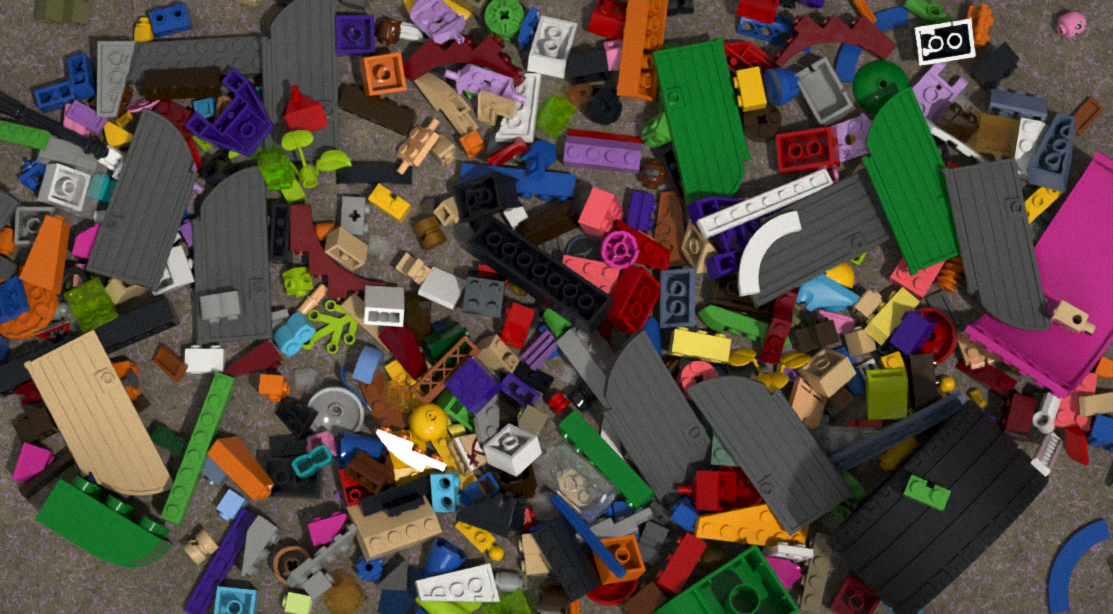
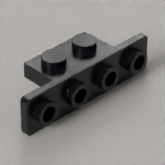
[359,473,431,517]

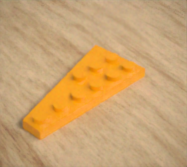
[694,502,810,547]

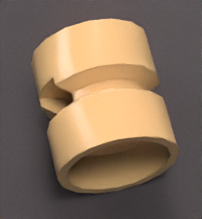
[182,528,219,565]

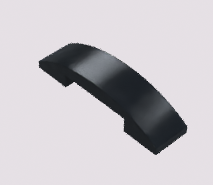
[336,163,412,185]

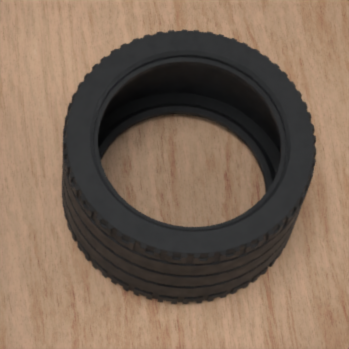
[826,400,1049,614]

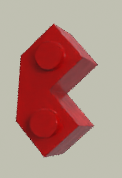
[498,302,536,351]

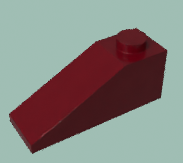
[378,322,429,381]
[221,339,283,377]
[955,357,1017,400]

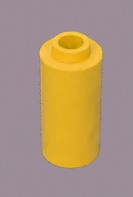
[879,437,920,472]

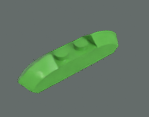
[698,305,791,347]

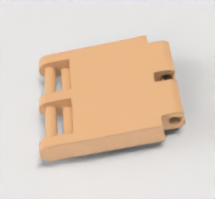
[957,331,1002,370]
[789,376,827,433]

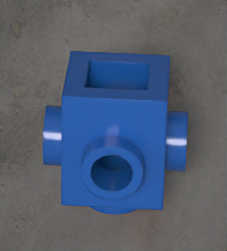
[356,555,384,582]

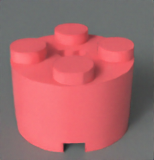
[676,361,719,402]

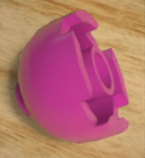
[599,231,639,269]

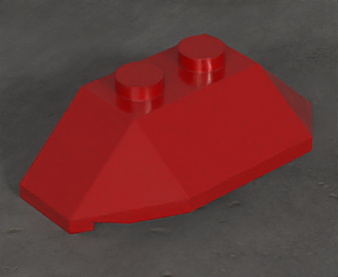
[723,42,775,102]

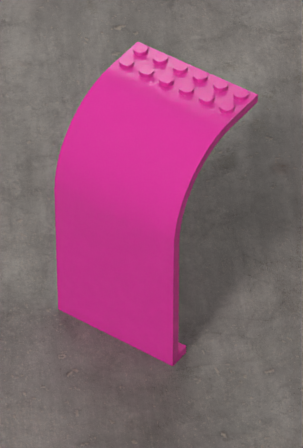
[964,151,1113,399]

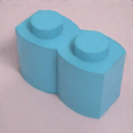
[273,311,316,357]

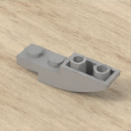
[575,507,653,543]

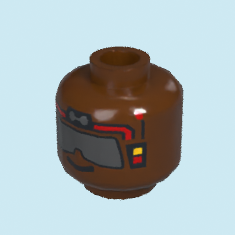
[376,17,401,46]
[641,160,666,189]

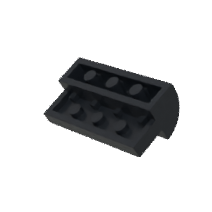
[531,515,602,603]

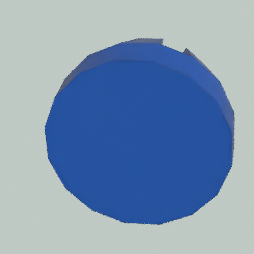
[763,67,800,106]

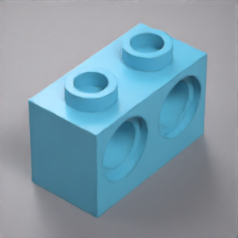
[430,469,463,512]

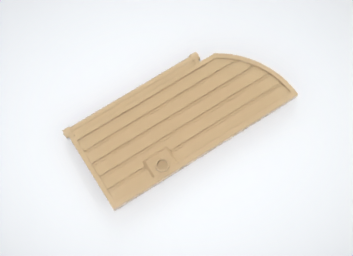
[24,330,174,495]

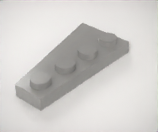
[97,41,137,118]
[473,368,500,444]
[287,523,358,588]

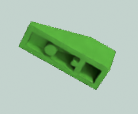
[435,389,476,434]

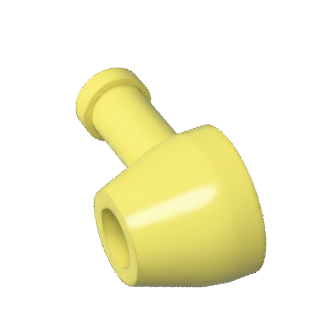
[446,414,466,439]

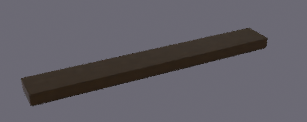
[19,395,151,499]

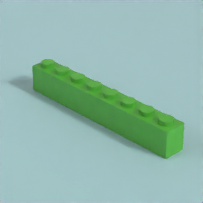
[161,372,237,527]

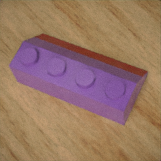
[563,129,643,174]

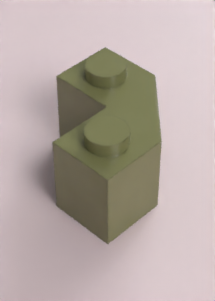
[35,0,90,27]

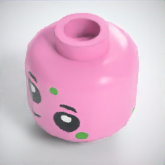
[1056,11,1086,38]

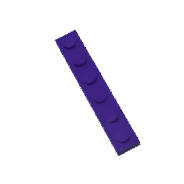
[184,508,257,614]

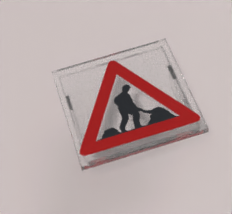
[33,318,79,349]

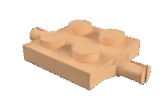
[395,118,440,175]

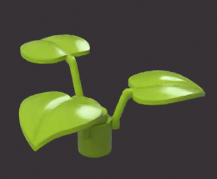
[265,130,352,188]

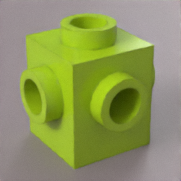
[282,267,314,297]

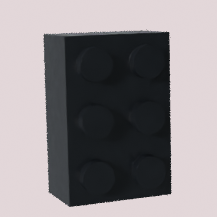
[263,457,324,500]

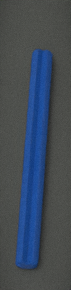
[550,493,627,579]

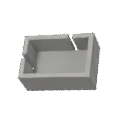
[795,57,856,127]

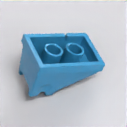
[796,274,860,312]

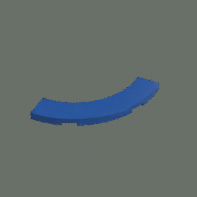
[835,7,908,83]
[1047,519,1110,614]

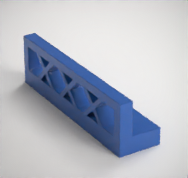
[737,14,812,53]

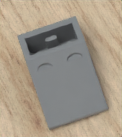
[241,515,282,579]

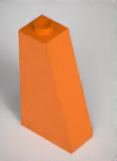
[19,214,70,295]
[207,436,274,501]

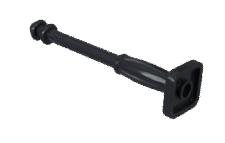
[0,93,109,160]

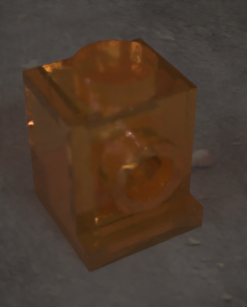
[568,82,595,110]

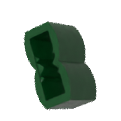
[151,426,189,460]

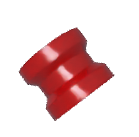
[547,391,571,415]

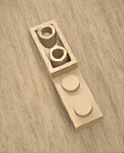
[414,72,479,137]

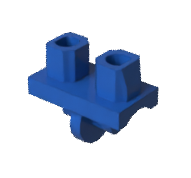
[18,158,47,192]

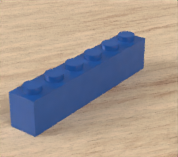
[460,163,576,203]

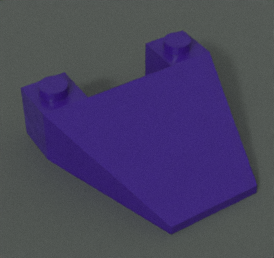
[184,67,274,157]
[687,197,773,280]

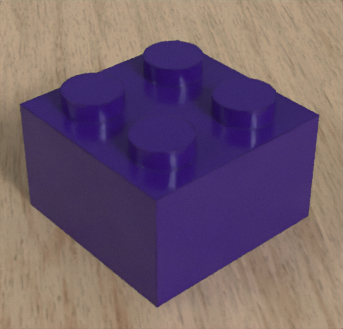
[336,15,375,57]
[889,309,939,355]
[444,356,504,414]

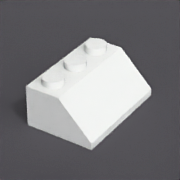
[1012,118,1050,181]

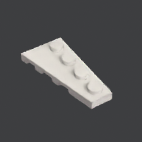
[495,73,542,143]
[415,563,500,602]

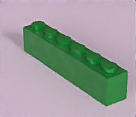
[558,410,656,509]

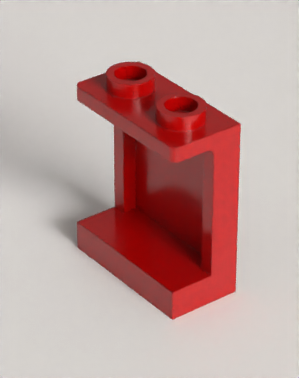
[736,0,780,25]

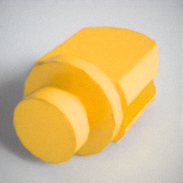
[134,17,153,43]

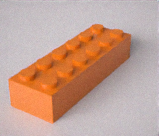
[616,0,668,102]

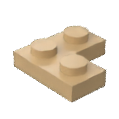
[478,89,516,126]

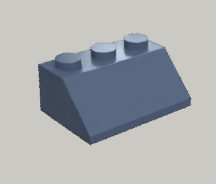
[984,87,1047,122]
[660,268,695,330]

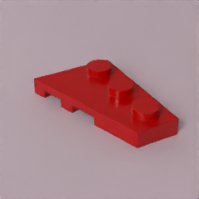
[616,220,670,271]

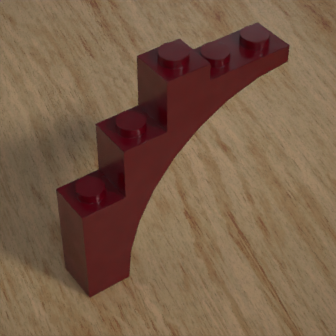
[771,14,897,68]
[403,31,526,87]
[290,204,387,301]
[759,287,799,365]

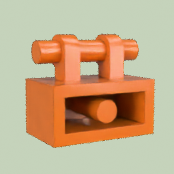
[966,4,994,50]

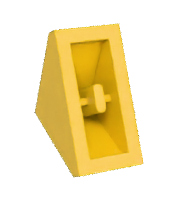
[104,121,134,149]

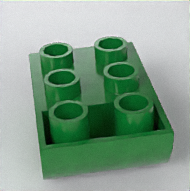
[35,475,174,568]
[652,544,800,614]

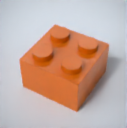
[359,52,407,97]
[591,534,646,585]

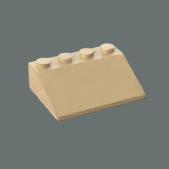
[346,495,442,562]

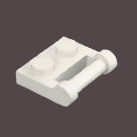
[762,542,813,562]

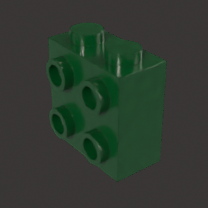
[423,322,471,376]

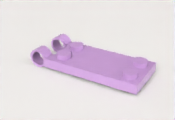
[912,62,969,122]

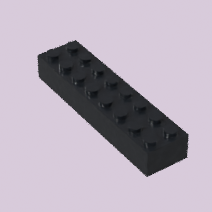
[467,215,614,336]

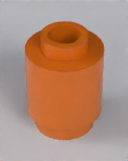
[314,222,339,242]
[0,228,16,257]

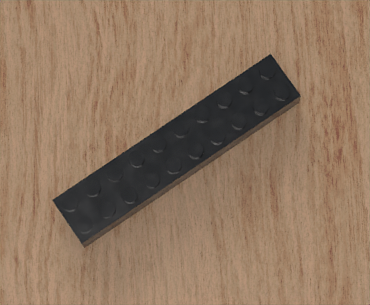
[0,297,181,398]

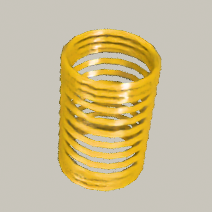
[114,111,134,128]
[969,389,987,407]

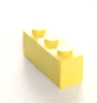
[864,287,920,346]
[668,327,731,364]

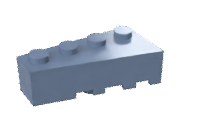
[1027,112,1077,193]

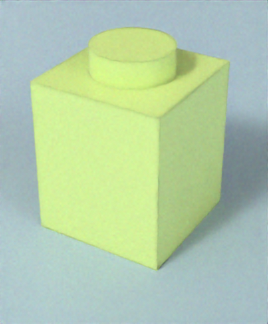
[282,592,313,614]

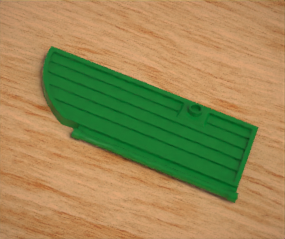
[651,37,751,219]
[861,86,960,276]

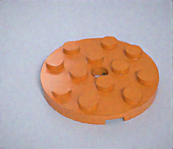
[0,266,59,340]

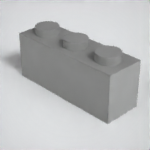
[36,135,97,176]

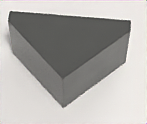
[376,560,409,591]

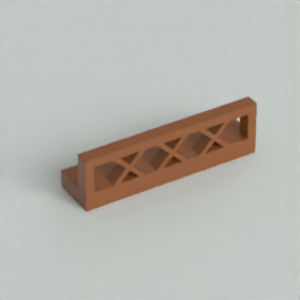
[410,335,482,404]

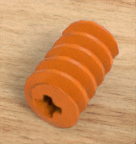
[934,255,964,294]

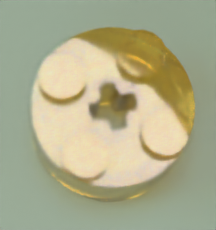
[323,577,369,614]

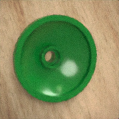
[853,60,910,115]

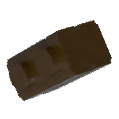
[933,101,979,143]

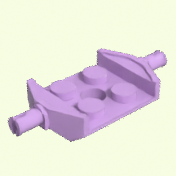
[409,0,466,44]
[444,64,527,104]
[831,113,872,163]

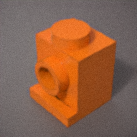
[459,129,486,159]

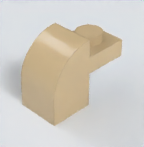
[395,253,431,285]

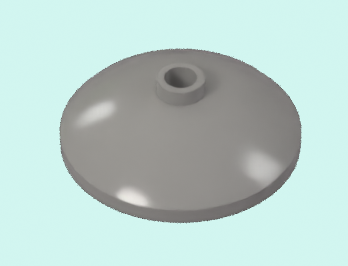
[307,386,365,441]

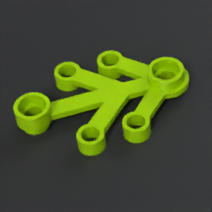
[302,300,358,355]

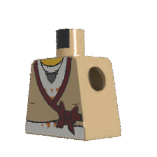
[1049,300,1096,336]
[448,433,487,477]

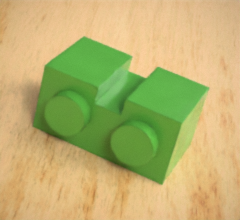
[902,475,951,512]

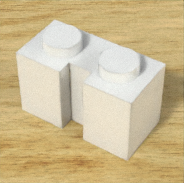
[185,345,226,374]

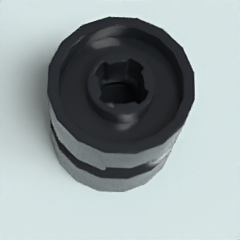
[667,0,694,17]
[567,380,599,413]

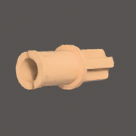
[296,283,328,316]

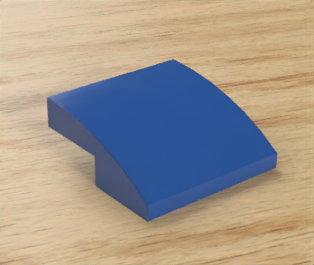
[518,6,540,53]
[0,275,30,325]

